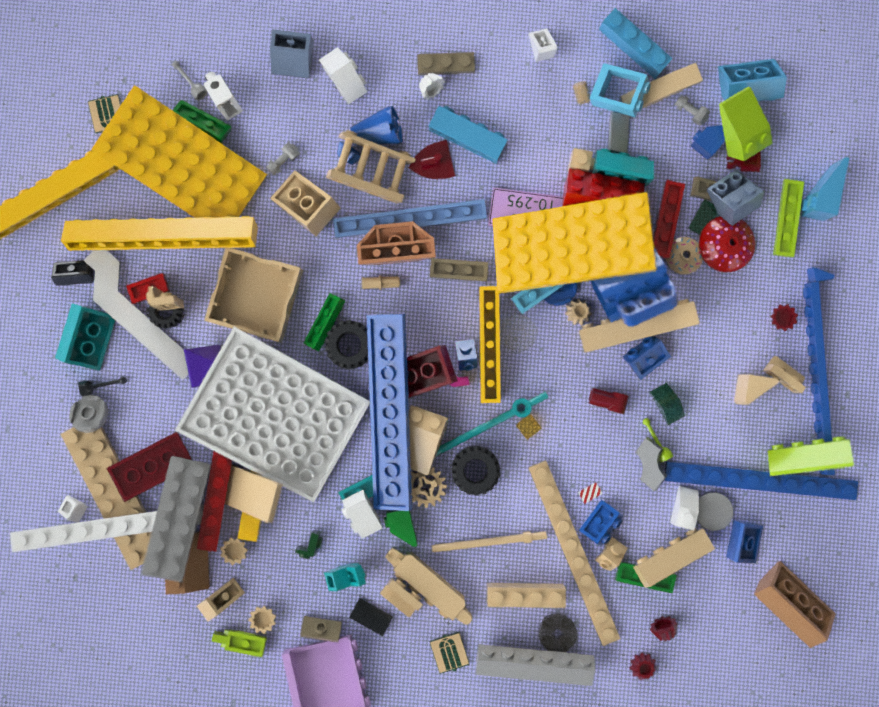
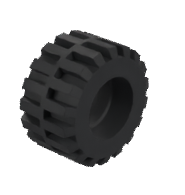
[325,320,368,369]
[452,446,500,496]

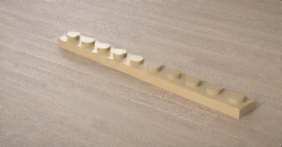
[528,460,620,646]

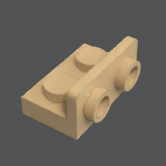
[146,286,184,311]
[763,356,806,394]

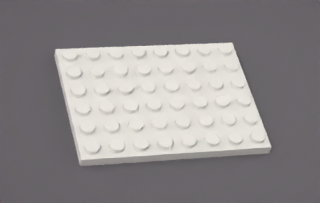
[175,327,370,502]

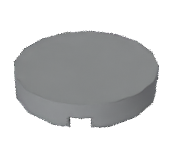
[69,395,109,433]
[697,492,733,531]

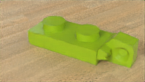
[211,629,267,657]

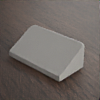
[608,112,629,153]

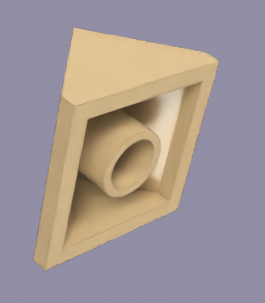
[734,374,779,405]

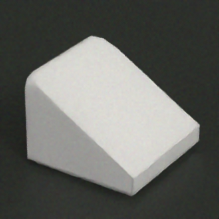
[58,495,88,522]

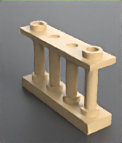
[326,130,415,204]

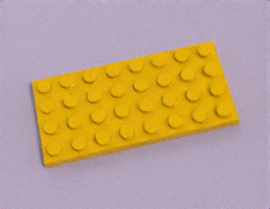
[91,85,267,218]
[492,192,656,294]

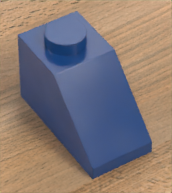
[690,125,725,160]

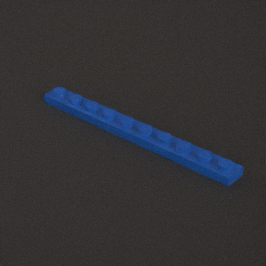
[803,282,835,475]
[664,461,858,500]

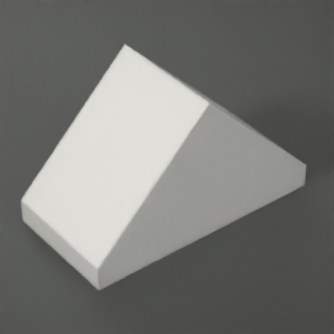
[529,29,557,62]

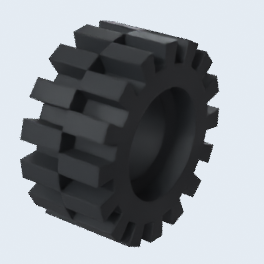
[146,304,185,328]

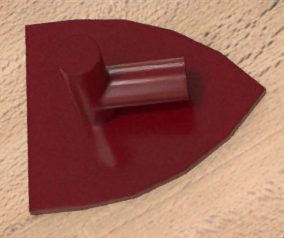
[409,140,455,180]

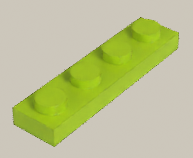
[773,179,804,258]

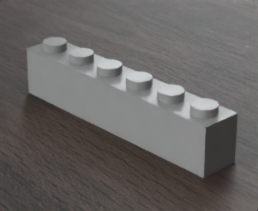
[476,644,595,686]

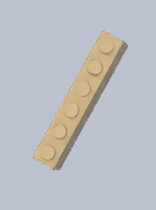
[579,299,700,353]

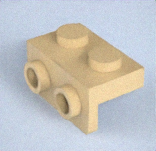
[380,578,423,617]

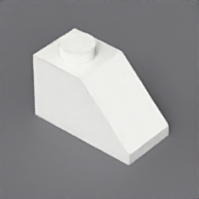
[670,486,699,530]

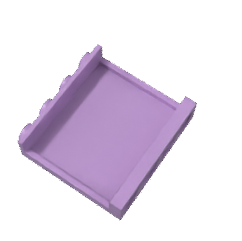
[282,634,371,707]

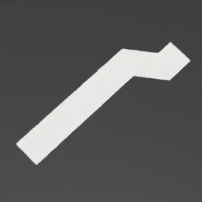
[83,250,188,380]

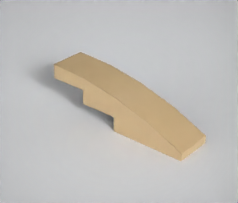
[620,63,703,108]

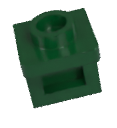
[295,530,323,559]

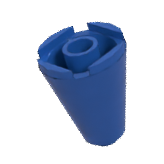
[350,106,403,146]

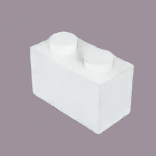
[342,490,382,539]

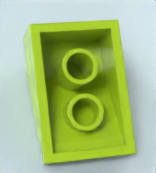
[719,87,773,161]

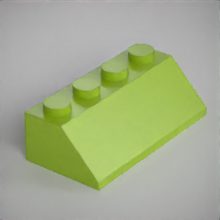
[767,436,854,476]

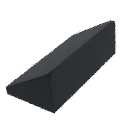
[51,260,94,286]
[349,598,393,636]

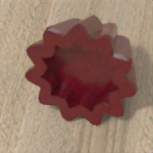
[770,304,798,331]
[650,616,677,641]
[629,652,657,680]

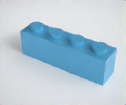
[599,8,673,79]
[428,106,507,164]

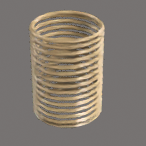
[573,81,590,104]

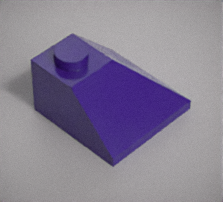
[184,344,222,388]

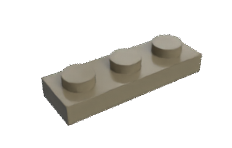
[417,52,475,75]
[430,258,488,282]

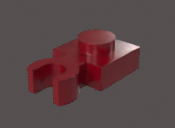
[726,152,761,172]

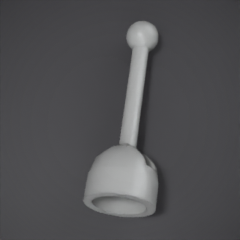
[172,61,208,101]

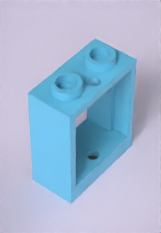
[589,63,650,117]

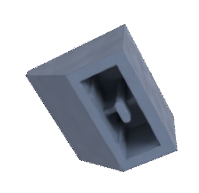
[270,29,314,79]
[707,169,764,226]

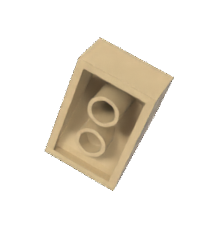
[270,170,341,236]
[409,405,449,476]

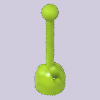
[643,418,674,463]

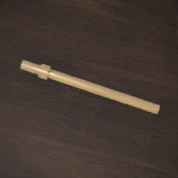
[432,531,547,553]

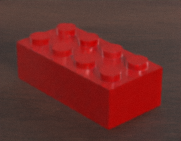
[562,168,645,207]

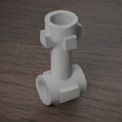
[674,95,710,126]
[266,142,300,175]

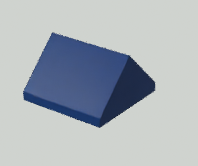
[726,519,763,563]

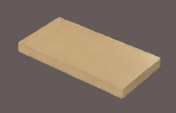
[225,464,283,523]

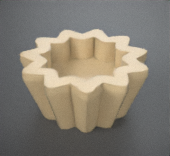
[565,298,592,325]
[220,537,248,565]
[248,606,276,634]

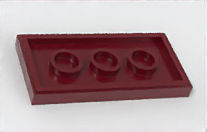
[106,432,192,502]

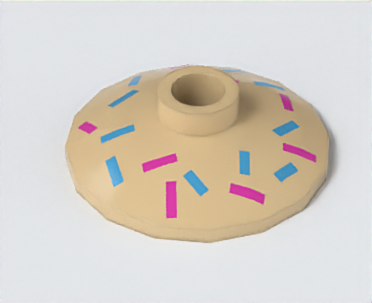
[666,237,703,274]

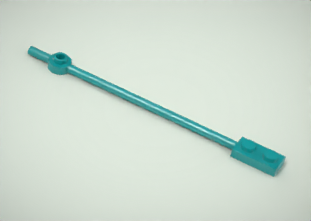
[338,391,549,500]

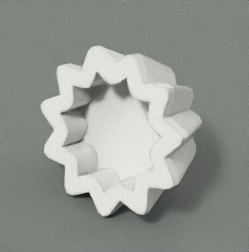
[419,73,445,100]

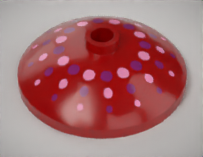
[699,216,755,273]

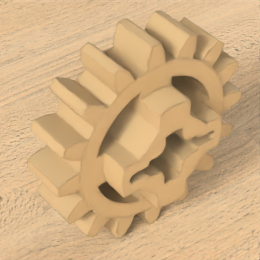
[411,467,447,508]

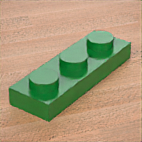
[173,100,231,143]
[303,293,345,352]
[615,561,677,594]

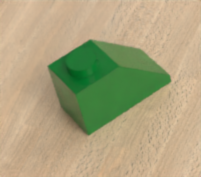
[384,510,418,547]

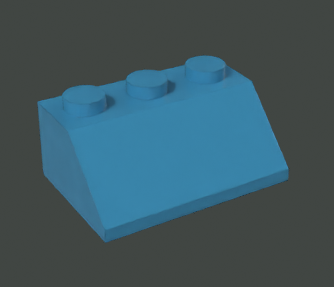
[718,59,787,101]

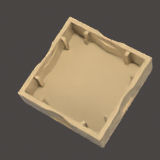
[204,248,303,343]

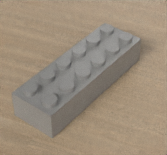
[141,456,211,583]

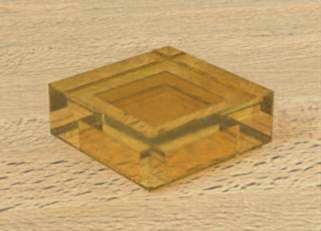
[515,413,542,440]

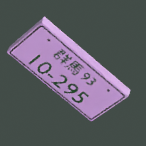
[488,188,563,227]

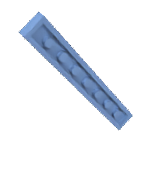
[333,199,487,238]

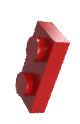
[126,273,170,304]

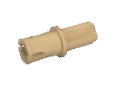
[362,275,400,290]

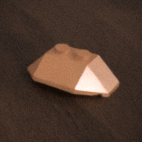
[357,221,436,265]

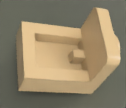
[595,537,628,571]

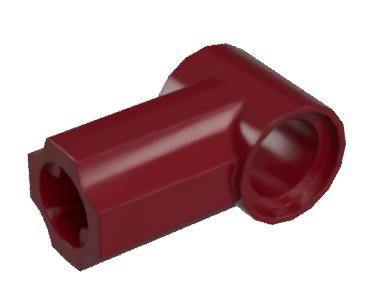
[588,388,629,414]

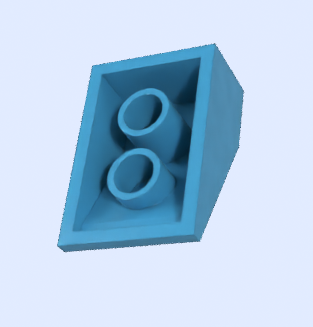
[801,157,849,221]

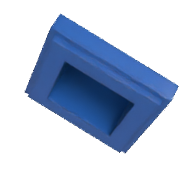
[807,267,835,283]

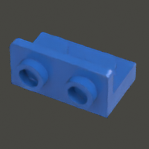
[623,336,671,380]
[579,499,623,546]

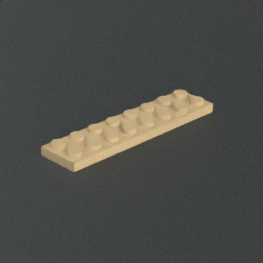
[60,427,152,570]

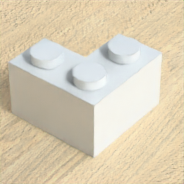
[319,47,367,104]

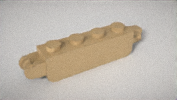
[385,547,472,625]

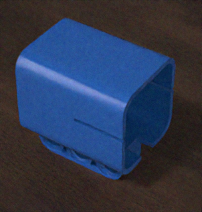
[590,248,678,326]

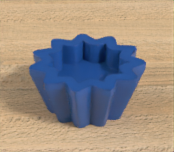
[337,141,361,165]

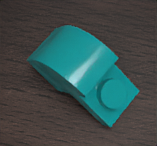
[324,562,366,591]

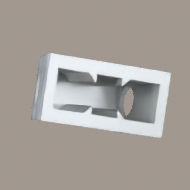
[204,72,243,121]

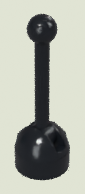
[78,376,127,397]

